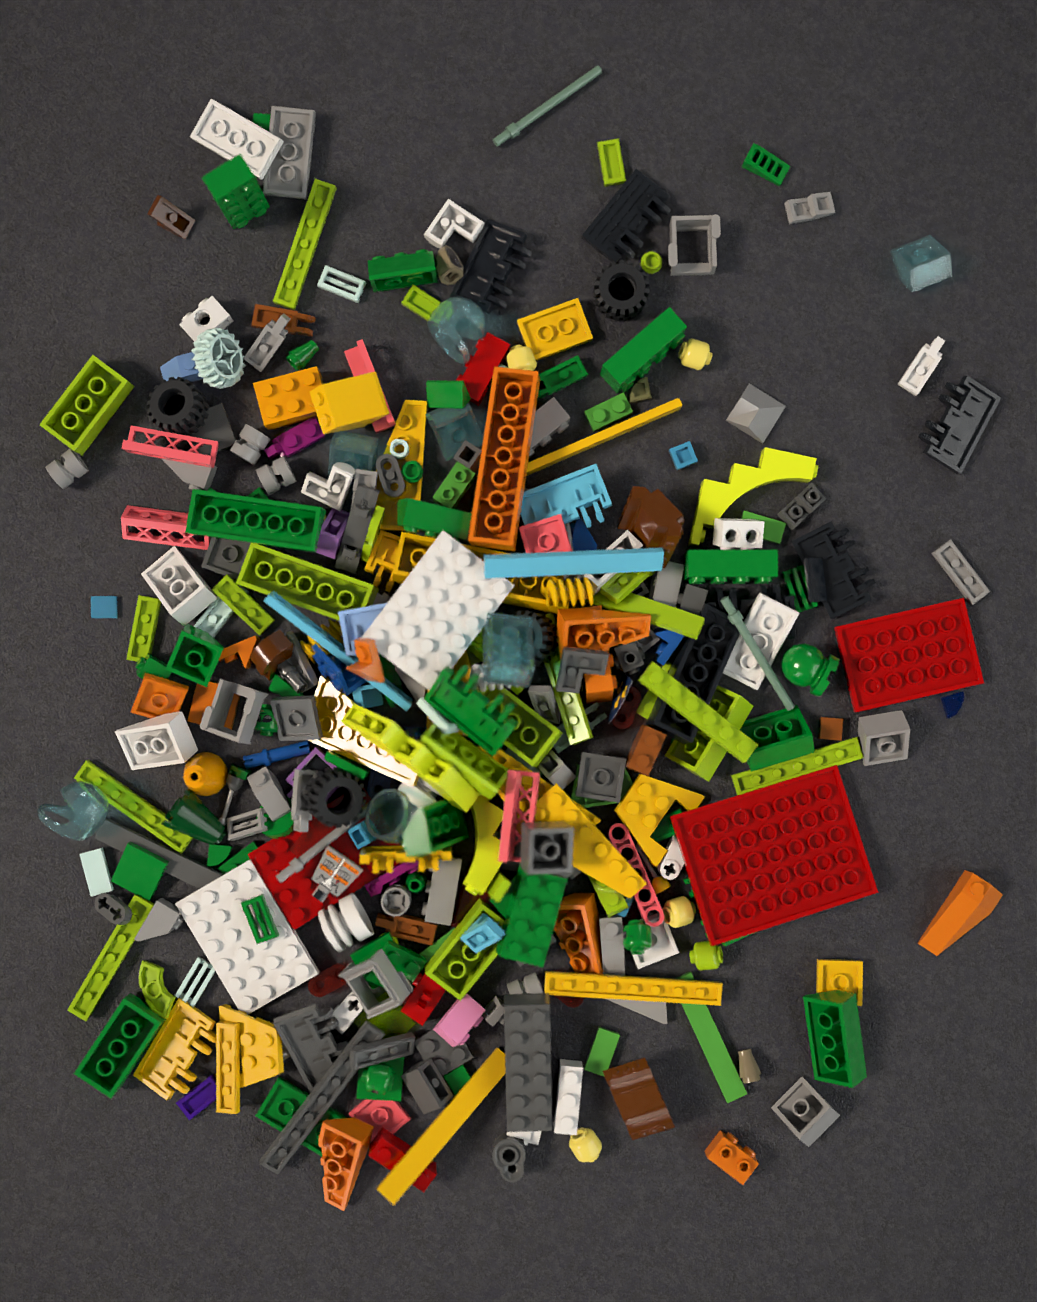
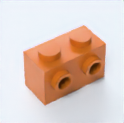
[705,1130,759,1185]

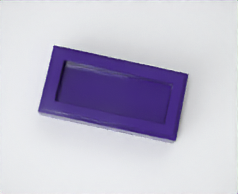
[176,1074,216,1120]

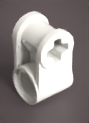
[657,835,684,880]
[325,991,363,1034]

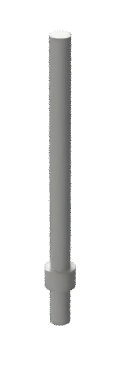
[276,792,387,883]

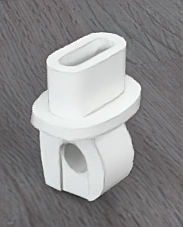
[506,1131,541,1146]

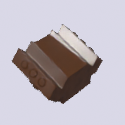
[618,486,684,568]
[603,1058,675,1140]

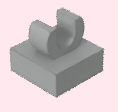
[482,996,504,1026]

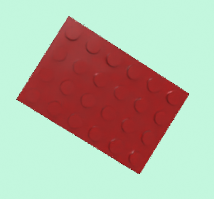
[834,598,984,712]
[247,787,401,930]

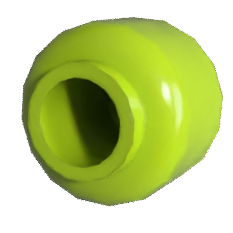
[689,941,723,971]

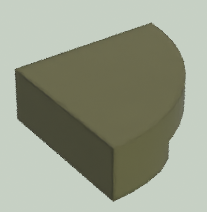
[629,377,652,404]

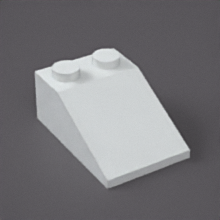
[141,546,217,626]
[115,711,198,770]

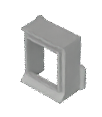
[668,214,721,276]
[200,679,269,745]
[338,948,413,1019]

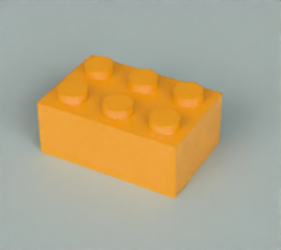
[253,366,323,430]

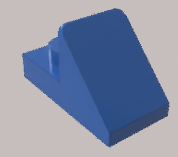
[654,627,684,666]

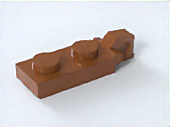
[375,913,438,946]

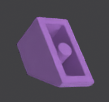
[316,508,350,559]

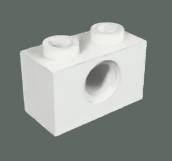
[179,296,234,341]

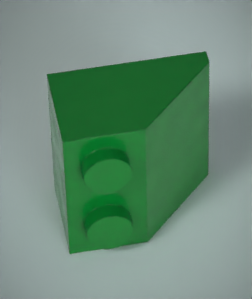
[166,624,224,687]

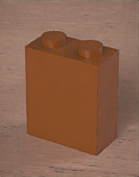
[625,725,666,776]

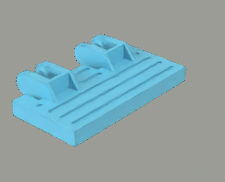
[521,464,612,528]

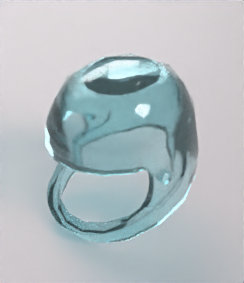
[427,296,486,364]
[37,781,110,841]
[365,789,418,843]

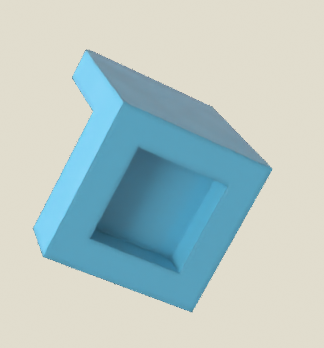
[352,684,383,708]

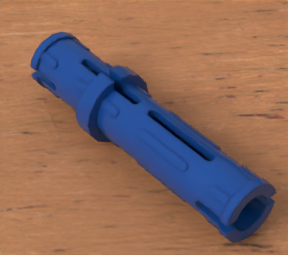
[243,740,311,770]

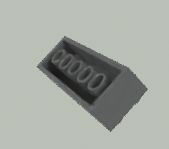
[504,993,552,1132]

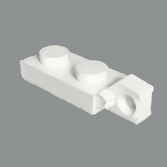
[898,336,945,396]

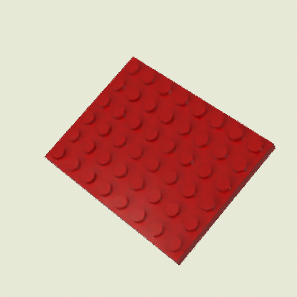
[670,765,878,946]

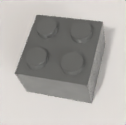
[520,821,574,874]

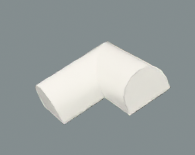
[424,199,485,249]
[301,462,355,511]

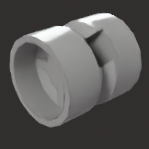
[230,424,270,465]
[45,448,89,489]
[256,456,297,495]
[381,884,412,916]
[507,972,544,994]

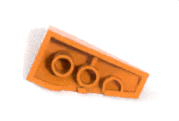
[556,608,651,659]
[918,870,1003,956]
[553,893,603,974]
[318,1117,374,1211]

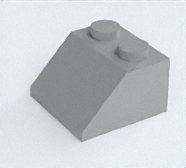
[858,710,910,766]
[771,1077,840,1147]

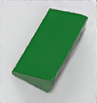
[426,380,471,409]

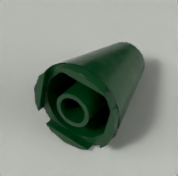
[161,788,226,845]

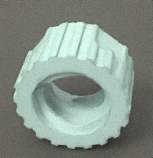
[389,438,409,460]

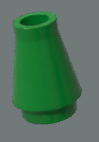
[286,340,319,371]
[406,871,427,893]

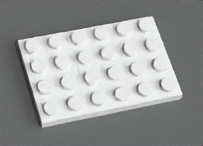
[361,531,515,690]
[175,859,320,1015]

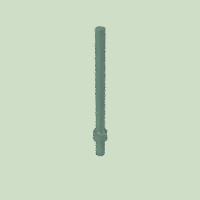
[493,65,602,147]
[720,596,795,711]

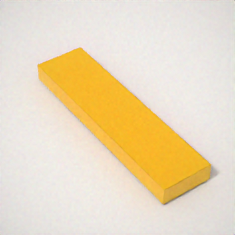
[216,1021,240,1114]

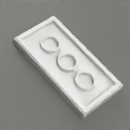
[190,99,284,180]
[723,592,799,690]

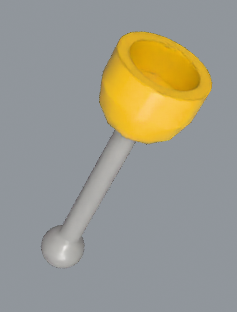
[635,843,671,894]

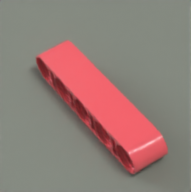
[607,823,664,927]

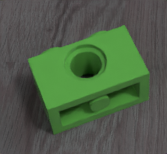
[432,461,476,509]

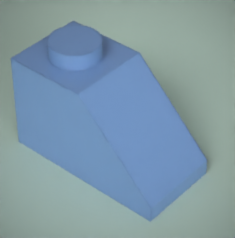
[160,352,203,382]

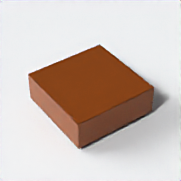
[818,717,843,741]

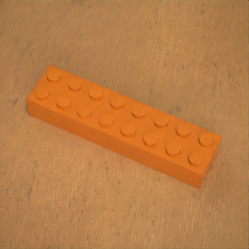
[468,366,540,551]

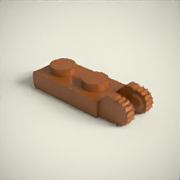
[251,304,316,336]

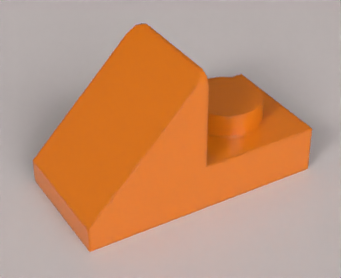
[219,635,260,669]
[346,637,385,683]

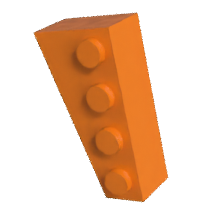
[583,605,617,704]

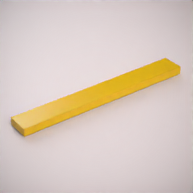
[526,398,682,476]
[544,971,723,1006]
[376,1047,506,1205]

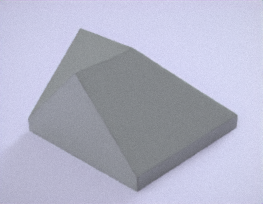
[726,384,786,443]

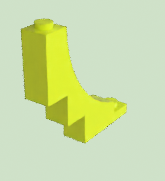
[688,447,818,547]
[341,704,480,813]
[462,786,504,896]

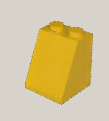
[310,372,389,434]

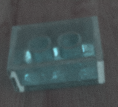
[483,612,534,687]

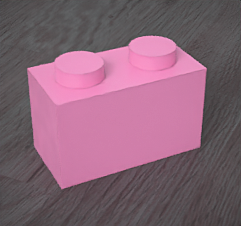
[433,993,485,1047]

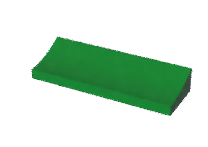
[185,489,326,552]

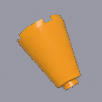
[184,752,228,796]

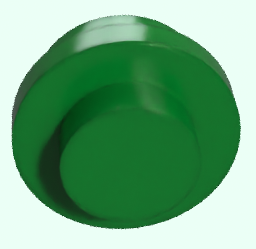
[401,461,423,483]

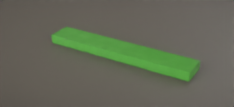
[675,971,747,1103]

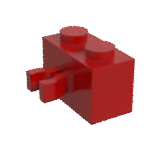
[400,972,446,1026]

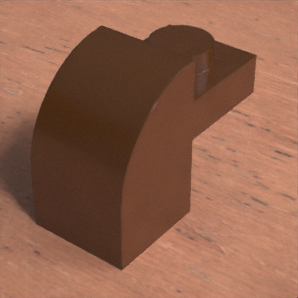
[250,630,293,681]

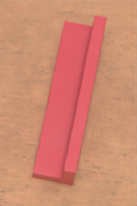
[344,339,395,433]
[122,426,219,468]
[121,505,210,550]
[498,770,540,862]

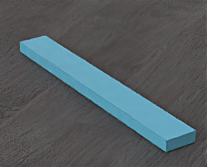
[484,548,664,578]
[264,591,413,712]

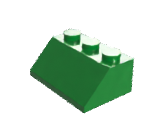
[368,249,438,292]
[397,498,472,542]
[740,705,814,772]

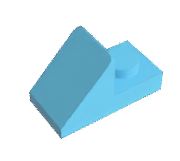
[460,913,505,953]

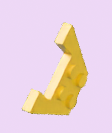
[615,774,705,867]
[219,1004,284,1088]

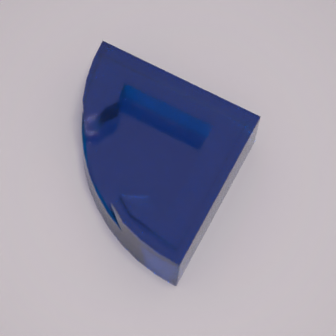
[940,691,964,718]

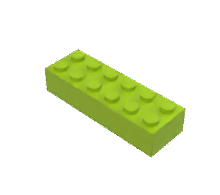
[236,543,379,621]

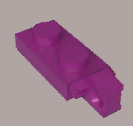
[264,416,326,460]
[364,860,419,897]

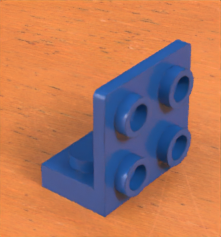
[312,644,367,696]

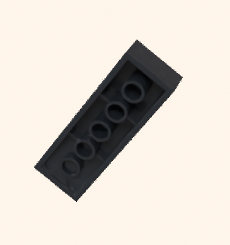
[645,604,740,744]

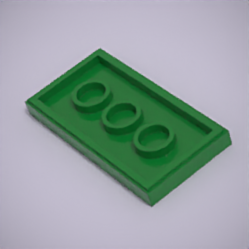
[255,1076,348,1157]

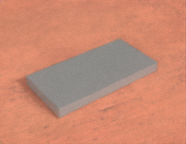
[263,106,316,199]

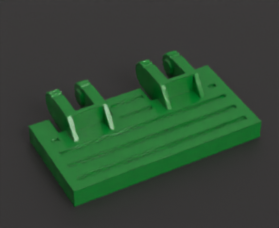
[424,665,518,756]

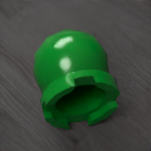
[782,643,839,696]

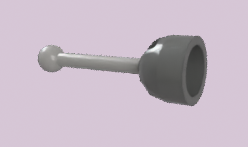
[219,773,244,825]

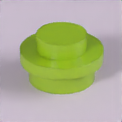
[641,251,662,274]

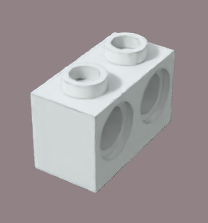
[713,518,764,550]

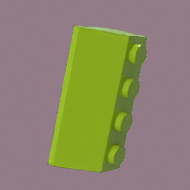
[665,685,754,782]
[420,723,508,799]

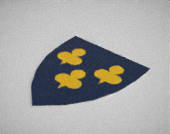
[608,673,632,724]

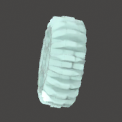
[191,328,246,389]

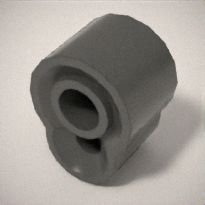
[492,1132,526,1182]

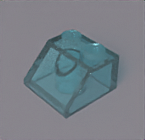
[890,235,952,292]
[425,403,483,461]
[328,431,379,485]

